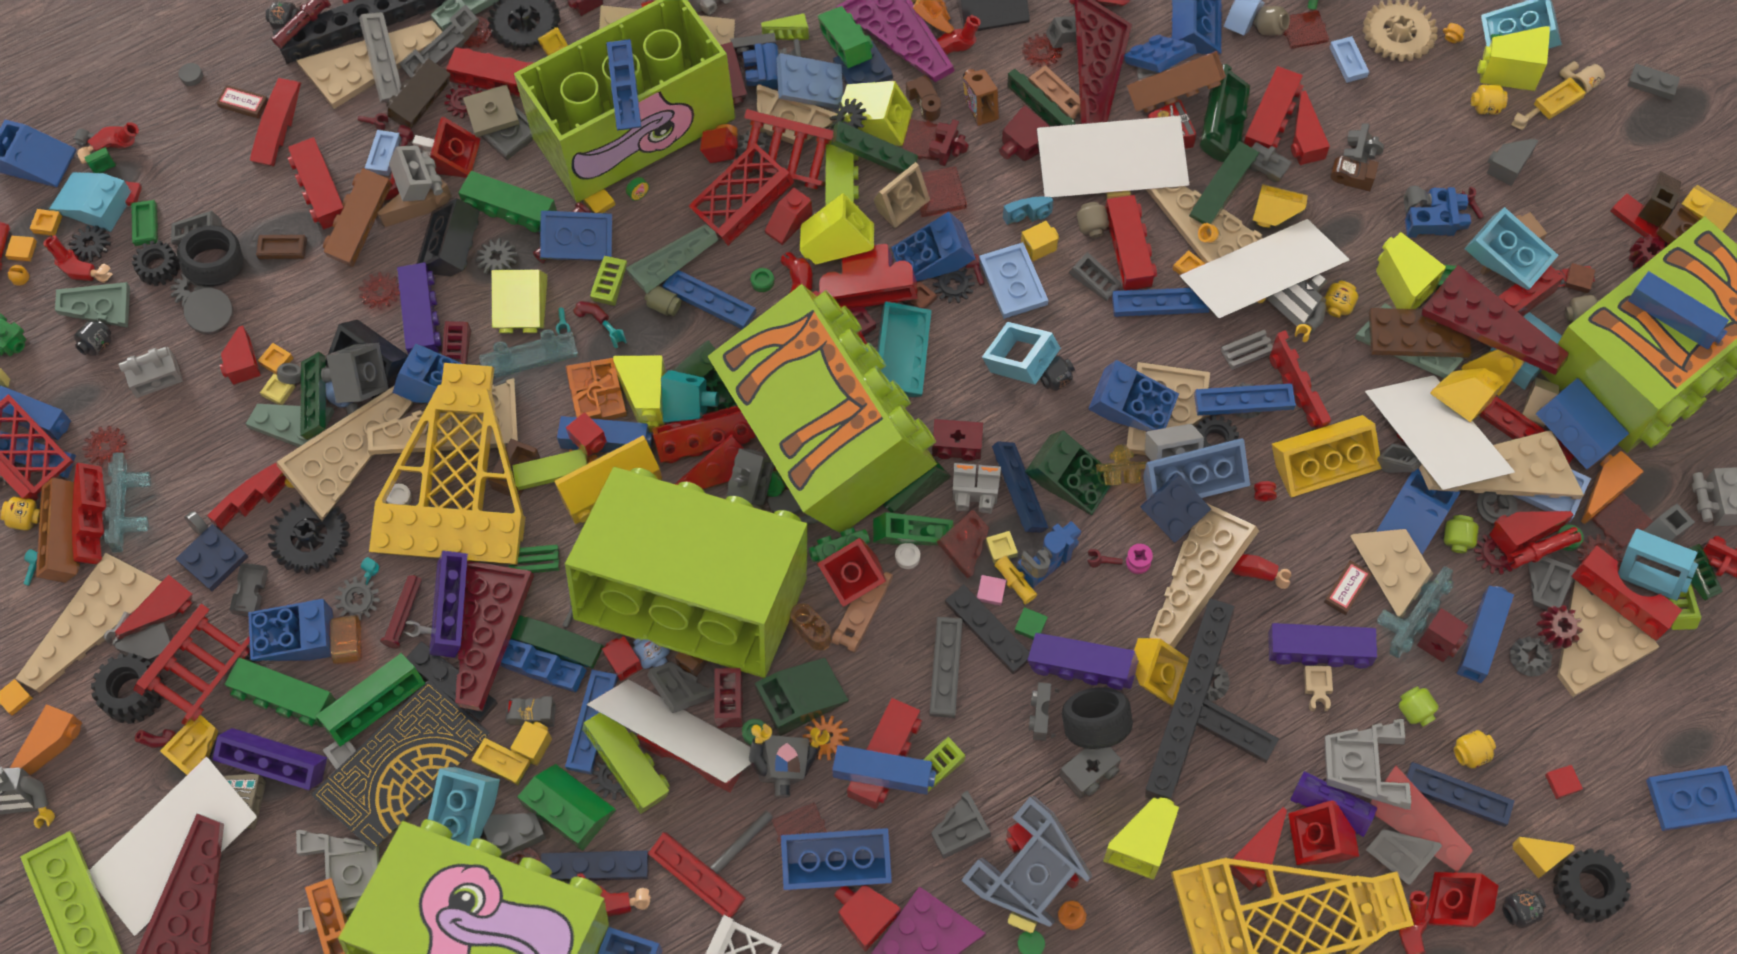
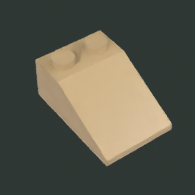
[874,162,930,228]

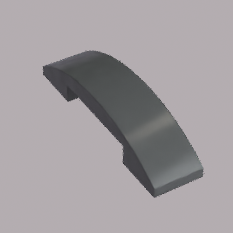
[399,4,480,78]

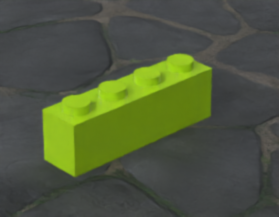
[826,141,859,208]
[582,712,669,814]

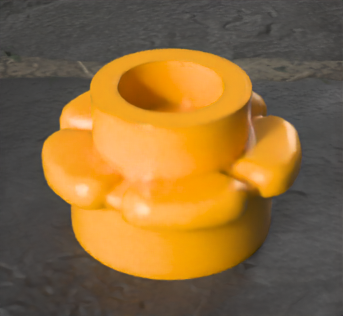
[1443,23,1465,43]

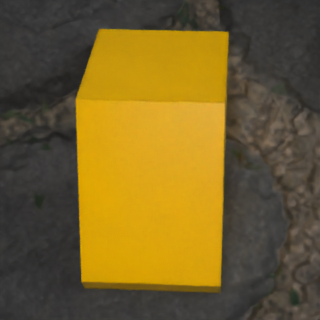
[1512,837,1574,879]

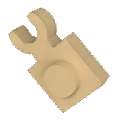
[1304,666,1333,711]

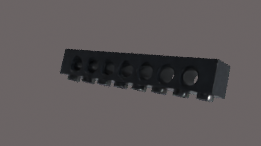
[272,0,447,64]
[1145,598,1235,801]

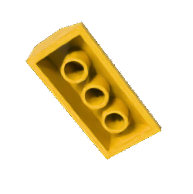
[1272,415,1382,498]
[555,435,662,525]

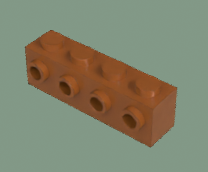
[1127,51,1226,113]
[323,168,392,267]
[36,478,80,583]

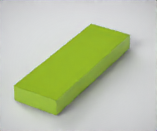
[512,449,588,490]

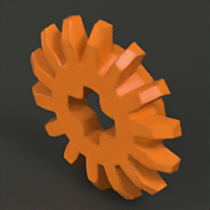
[802,715,849,761]

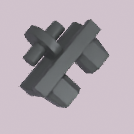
[1343,124,1384,163]
[1249,142,1292,183]

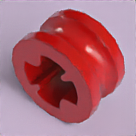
[1254,481,1277,501]

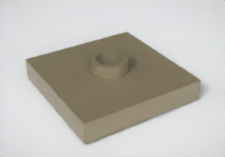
[463,85,520,137]

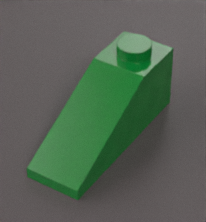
[873,512,953,545]

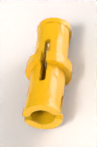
[994,555,1038,604]

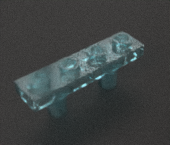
[479,329,579,378]
[104,453,151,553]
[1377,566,1454,659]

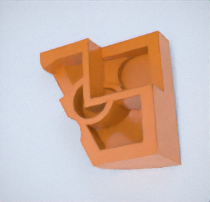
[913,0,954,33]
[565,358,618,411]
[573,368,627,420]

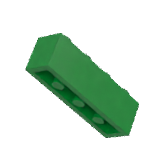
[458,171,557,232]
[316,653,425,747]
[224,658,336,728]

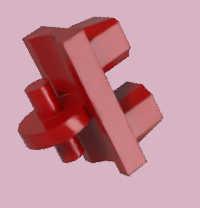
[1703,535,1737,578]

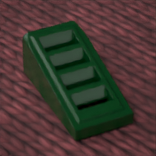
[1688,544,1723,601]

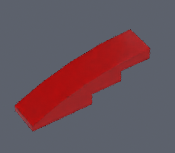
[249,78,301,167]
[207,462,287,531]
[72,463,106,564]

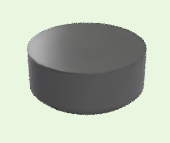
[179,63,203,86]
[277,363,301,384]
[184,511,208,535]

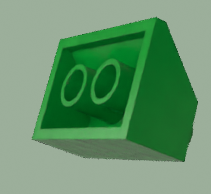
[517,764,616,852]

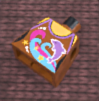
[963,69,999,126]

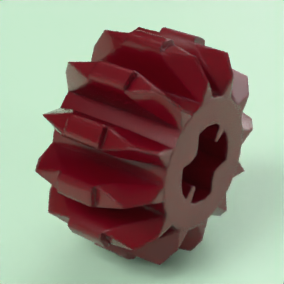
[1628,234,1668,269]
[1536,605,1584,649]

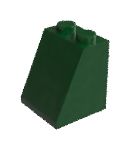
[883,456,951,514]

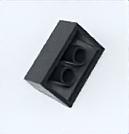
[956,0,1030,32]
[417,198,480,277]
[326,319,409,399]

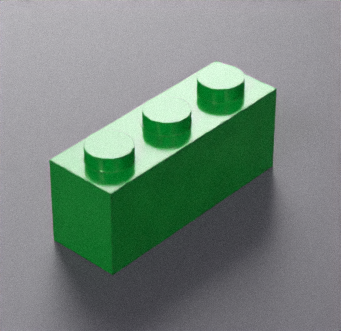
[818,6,873,68]

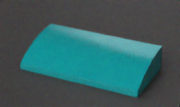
[877,301,932,397]

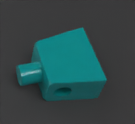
[661,370,719,422]

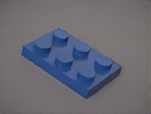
[1124,35,1197,73]
[540,211,612,261]
[1646,765,1737,831]

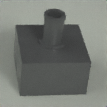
[321,343,388,403]

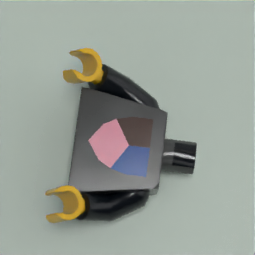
[749,724,830,798]

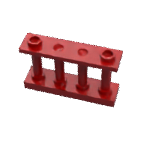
[733,109,833,190]
[133,604,250,726]

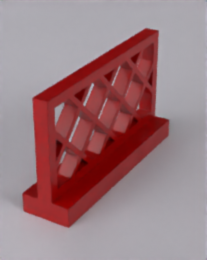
[688,142,795,246]
[0,394,74,501]

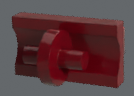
[929,119,969,167]

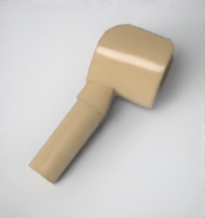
[1511,108,1540,130]

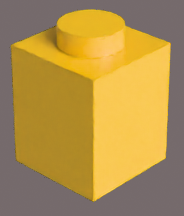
[1021,221,1059,262]
[510,721,552,766]

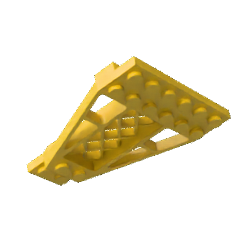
[369,363,526,565]
[1171,857,1414,954]

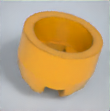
[1198,223,1219,243]
[8,265,30,286]

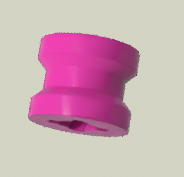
[1126,544,1153,574]

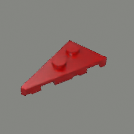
[675,434,745,489]

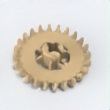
[1363,0,1438,62]

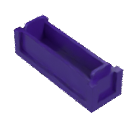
[1290,771,1377,837]

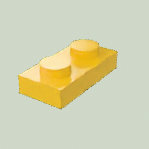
[1534,77,1586,120]
[471,738,531,785]

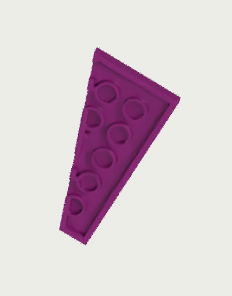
[836,0,955,82]
[871,886,986,954]

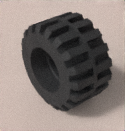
[91,653,165,724]
[1553,848,1631,923]

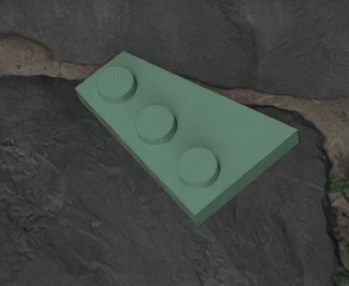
[55,282,130,328]
[246,404,335,447]

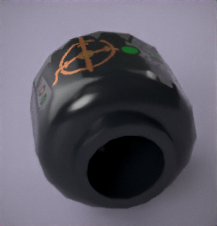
[265,1,300,30]
[74,321,111,356]
[1039,355,1075,391]
[1502,888,1546,928]

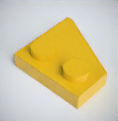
[1461,349,1525,396]
[160,715,218,775]

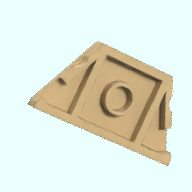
[757,84,837,145]
[1350,529,1433,619]

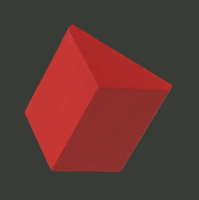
[430,117,481,178]
[817,538,886,607]

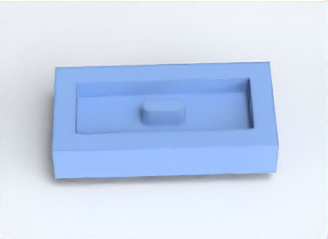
[1330,36,1369,83]
[365,130,401,176]

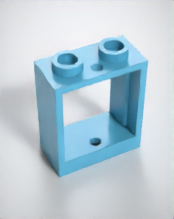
[982,322,1061,384]
[1618,529,1698,601]

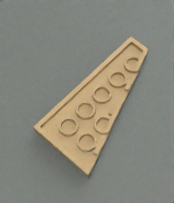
[297,20,442,109]
[1146,186,1263,263]
[368,378,518,455]
[277,386,413,521]
[1419,430,1584,499]
[1149,503,1259,648]
[15,553,161,693]

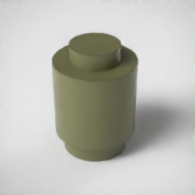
[645,286,682,316]

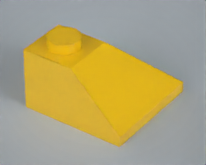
[1253,184,1308,227]
[1682,185,1737,232]
[1430,368,1505,422]
[1134,638,1189,707]

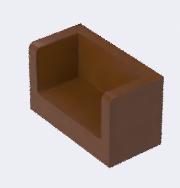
[488,439,541,498]

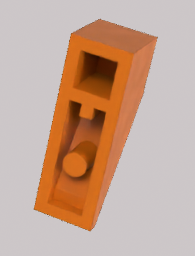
[1581,451,1644,525]
[10,704,82,776]
[305,878,347,954]

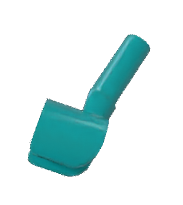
[556,307,572,337]
[603,320,627,348]
[23,549,38,586]
[361,557,380,585]

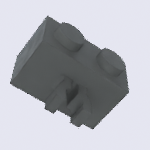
[727,449,775,505]

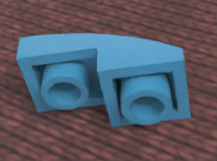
[1003,197,1053,225]

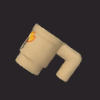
[1560,61,1605,94]

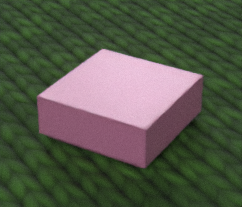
[977,575,1006,606]

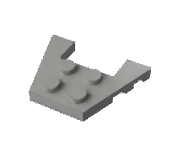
[1324,719,1411,809]
[296,830,380,935]

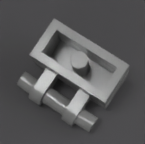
[389,146,443,201]
[119,347,183,398]
[1145,424,1204,461]
[1692,467,1737,526]

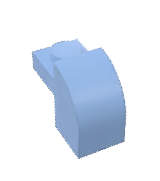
[1224,0,1265,35]

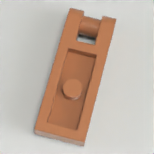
[1029,65,1081,120]

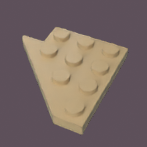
[1126,362,1210,456]
[1557,580,1659,697]

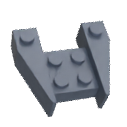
[962,796,1092,927]

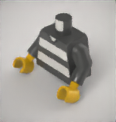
[1257,274,1328,342]
[0,766,55,829]

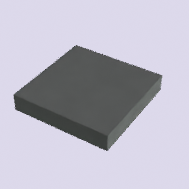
[481,106,534,160]

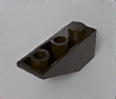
[1638,171,1681,227]

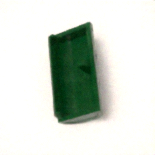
[1200,64,1251,162]

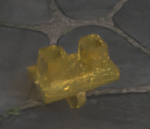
[1097,444,1147,485]

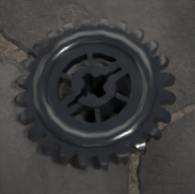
[487,0,561,51]
[267,498,350,574]

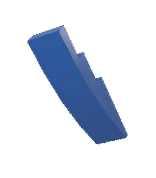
[606,39,642,131]
[500,639,587,693]

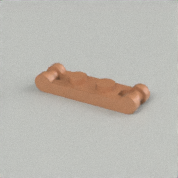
[831,572,893,653]

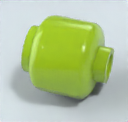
[1444,515,1479,553]
[1398,686,1439,727]

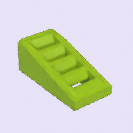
[761,14,809,40]
[590,256,627,306]
[1665,577,1701,630]
[923,737,965,792]

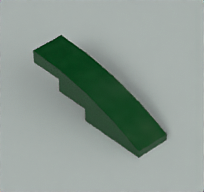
[1189,141,1259,224]
[510,615,604,669]

